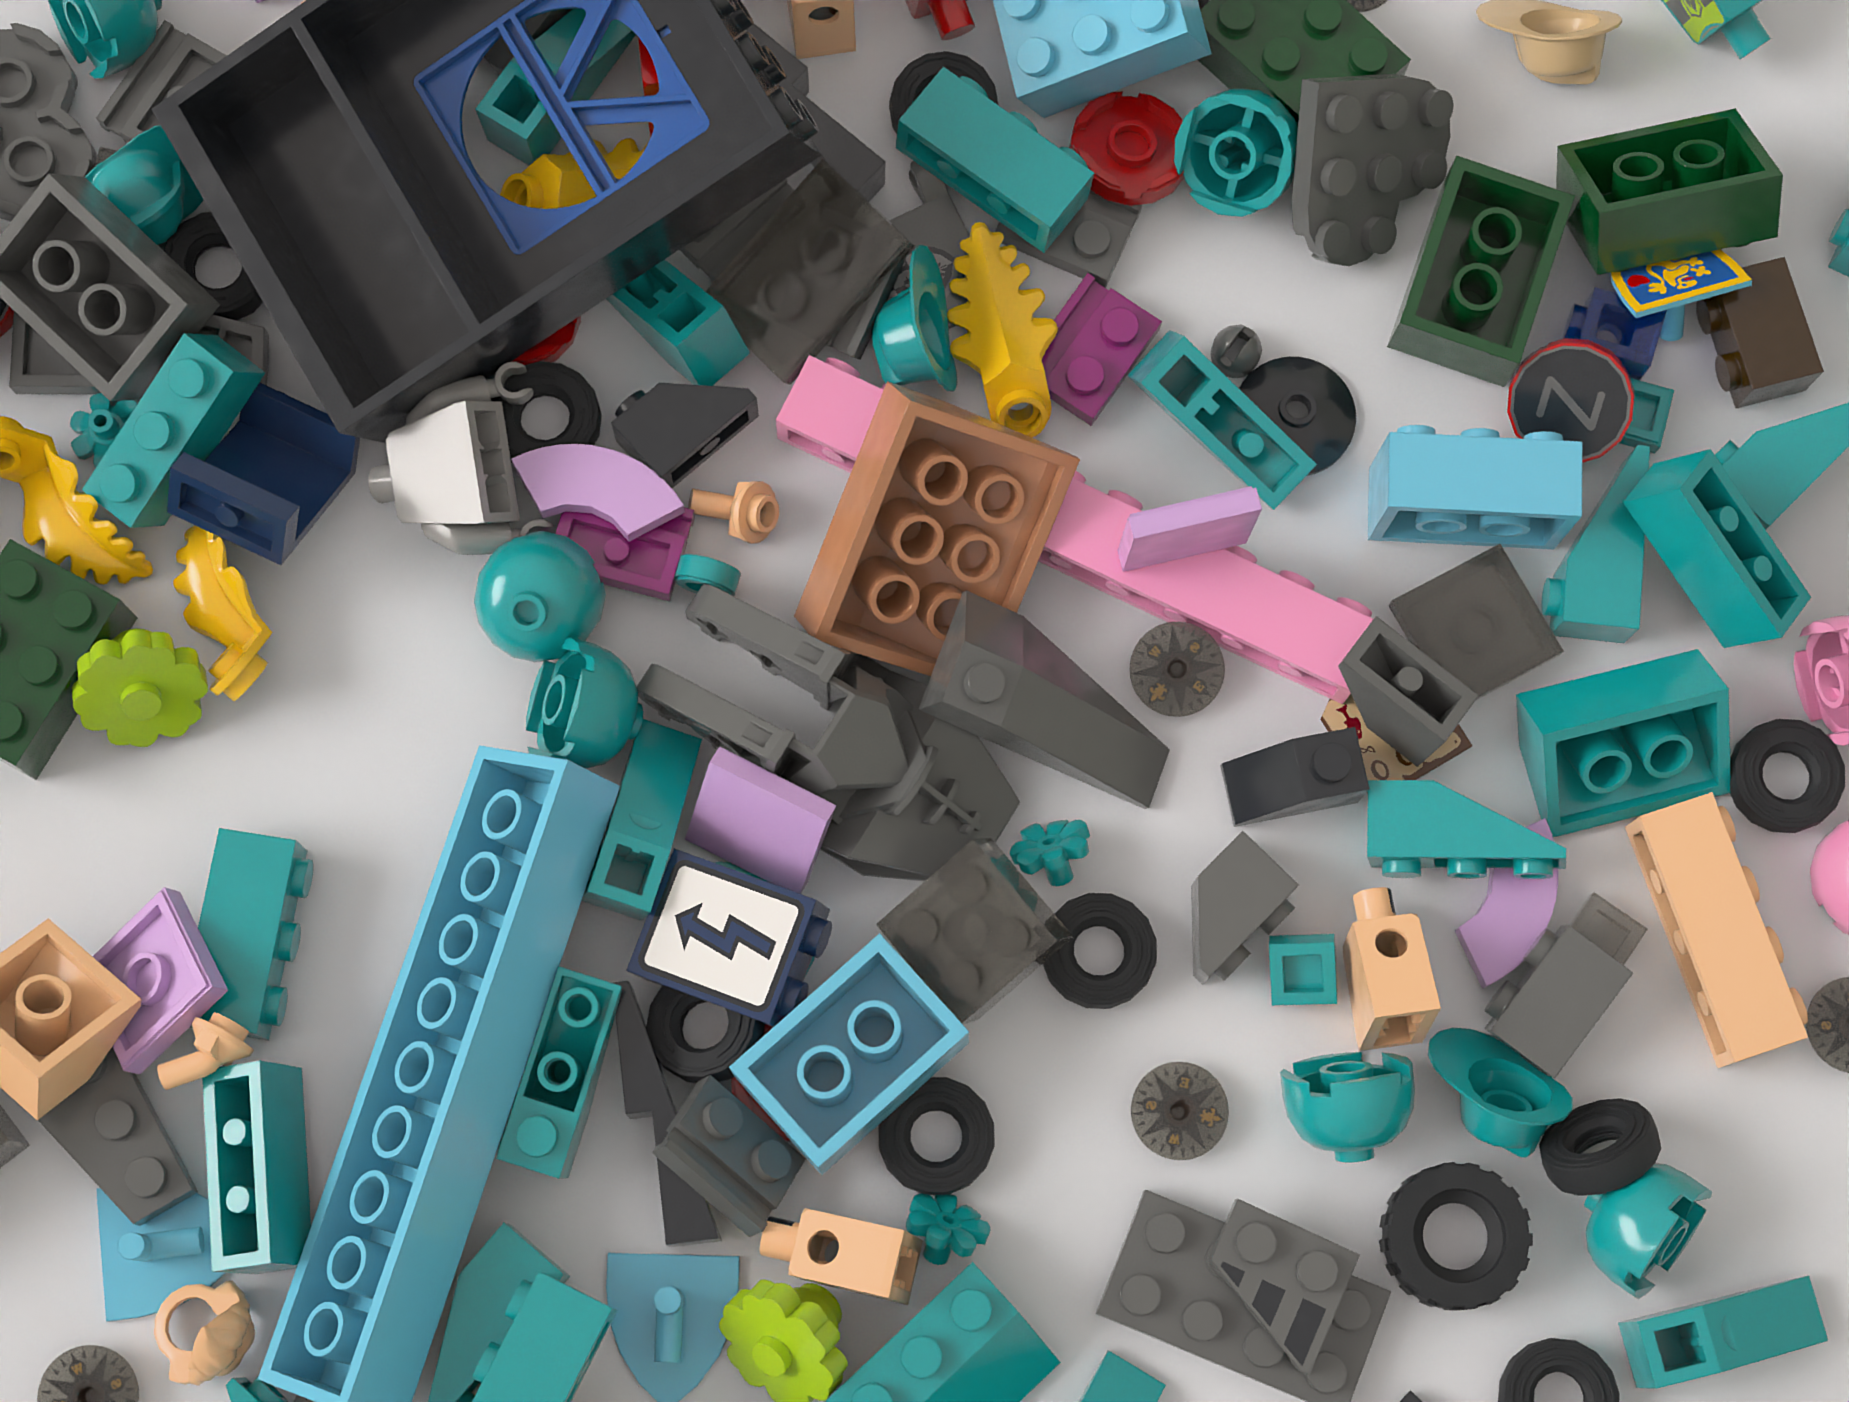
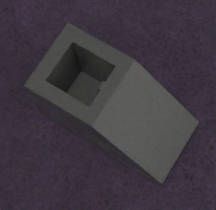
[1191,831,1299,985]

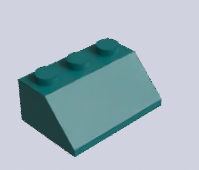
[1516,649,1731,837]
[825,1262,1061,1402]

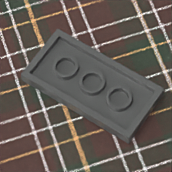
[1095,1190,1391,1402]

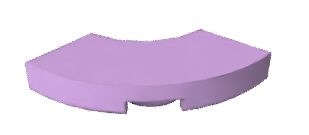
[511,444,685,542]
[1455,818,1558,989]

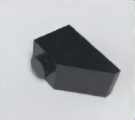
[611,383,759,488]
[1220,727,1370,827]

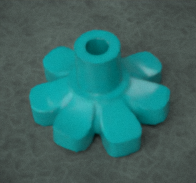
[70,393,138,468]
[1010,819,1090,886]
[906,1193,991,1265]

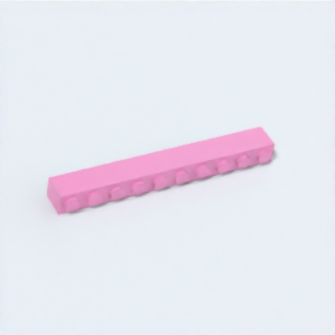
[776,355,1373,704]

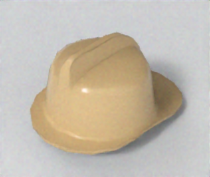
[1476,0,1622,84]

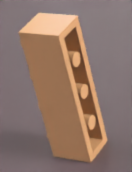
[1625,792,1808,1068]

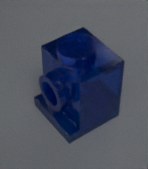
[1563,287,1667,380]

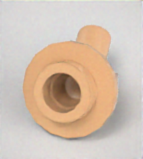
[688,481,779,544]
[157,1012,254,1090]

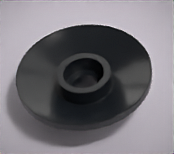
[1239,356,1356,476]

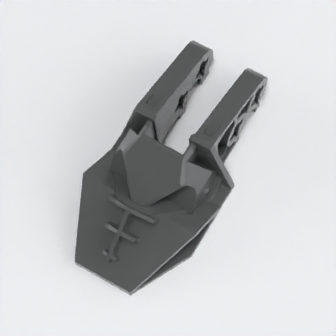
[636,584,1020,885]

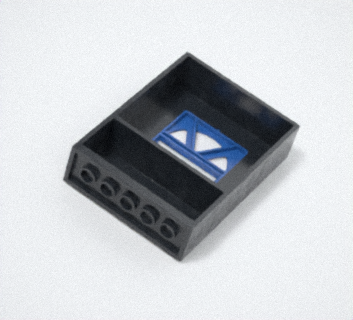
[152,0,821,443]

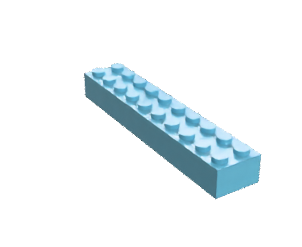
[258,745,620,1402]

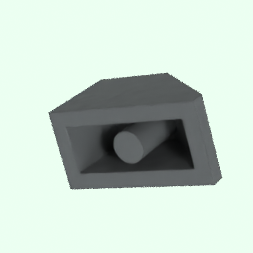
[1338,616,1479,767]

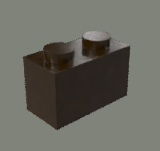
[1696,257,1824,409]

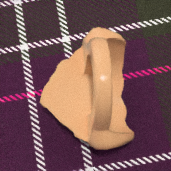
[154,1280,255,1386]

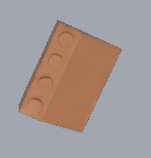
[794,381,1080,676]

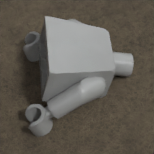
[368,362,555,555]

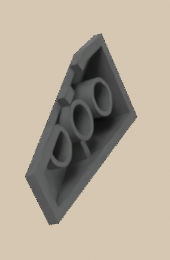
[918,590,1170,809]

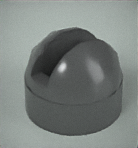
[1210,324,1262,378]

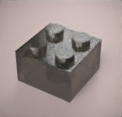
[876,838,1073,1025]

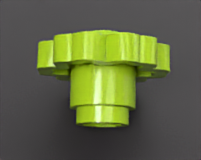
[72,629,208,747]
[719,1279,848,1402]

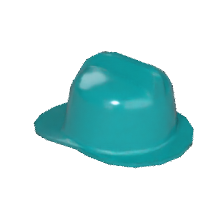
[85,125,204,245]
[872,245,957,392]
[1428,1027,1573,1158]

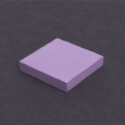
[1117,486,1262,572]
[685,747,836,894]
[92,887,228,1074]

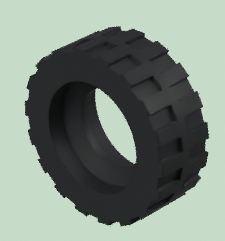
[1379,1162,1533,1311]

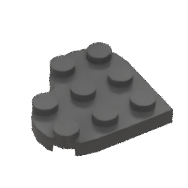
[0,23,98,222]
[1292,74,1454,267]

